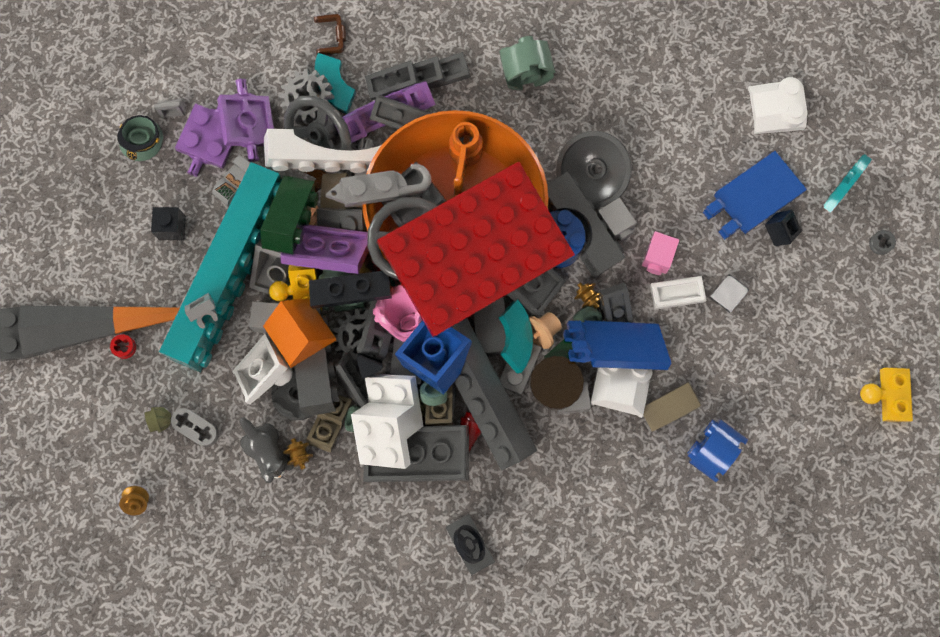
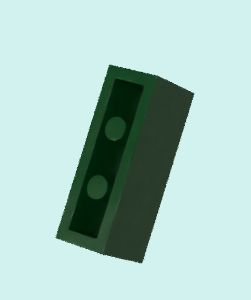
[260,175,318,254]

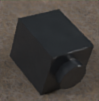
[151,207,186,240]

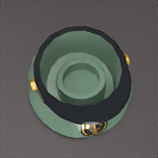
[117,115,163,161]

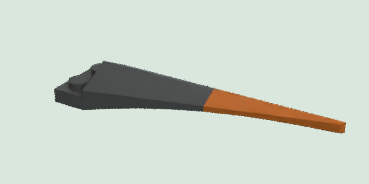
[0,305,180,362]

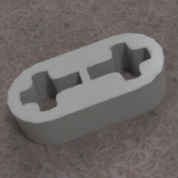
[171,408,219,447]

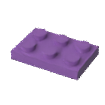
[280,225,369,274]

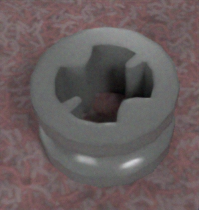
[869,230,896,255]

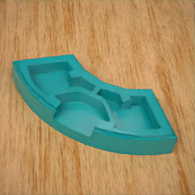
[315,53,356,114]
[823,154,872,213]
[498,299,533,374]

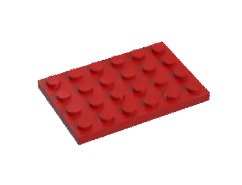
[377,161,575,337]

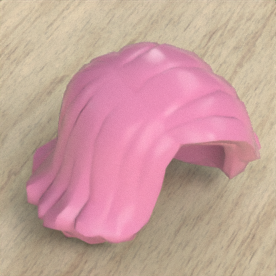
[373,284,422,342]

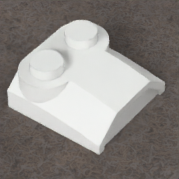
[748,77,807,134]
[232,334,293,404]
[590,368,653,418]

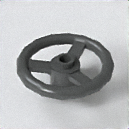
[284,96,351,171]
[367,197,437,280]

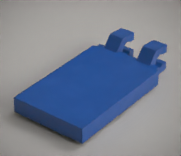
[703,151,807,240]
[563,320,671,370]

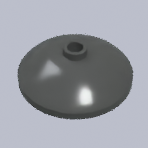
[556,131,632,208]

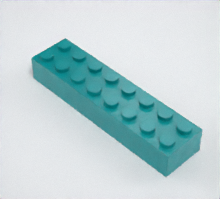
[159,162,282,373]

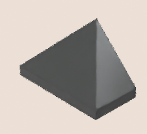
[336,352,369,407]

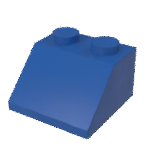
[395,320,472,395]

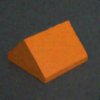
[263,298,336,368]

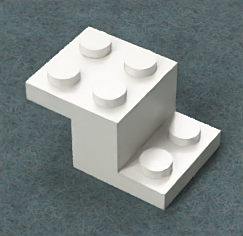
[351,374,423,469]

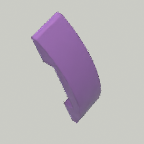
[335,81,436,143]

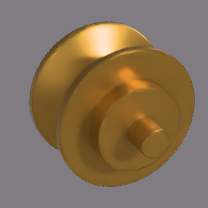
[574,282,601,309]
[283,438,313,470]
[119,486,149,516]

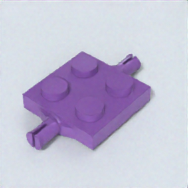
[217,79,274,162]
[175,104,233,177]

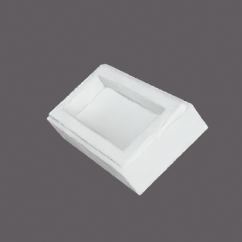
[650,276,707,310]

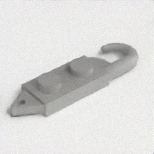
[326,164,432,207]

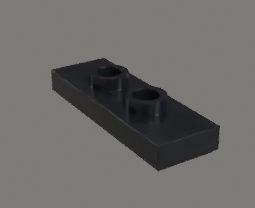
[309,271,392,309]

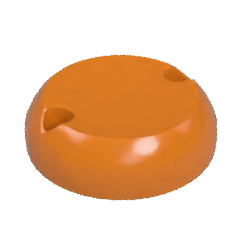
[362,110,549,261]

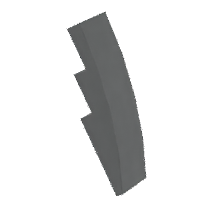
[365,52,471,100]

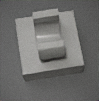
[185,293,218,329]

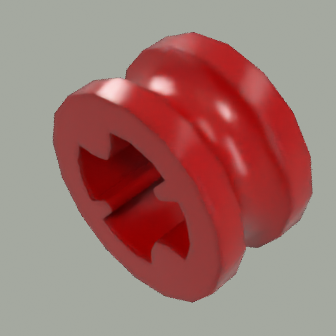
[110,334,136,359]

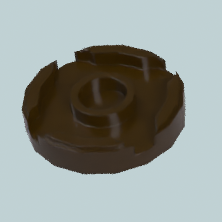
[530,356,584,410]

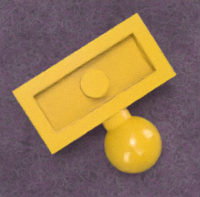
[269,265,322,311]
[860,368,913,422]

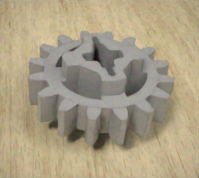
[279,69,334,125]

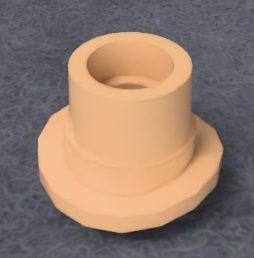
[529,312,562,349]

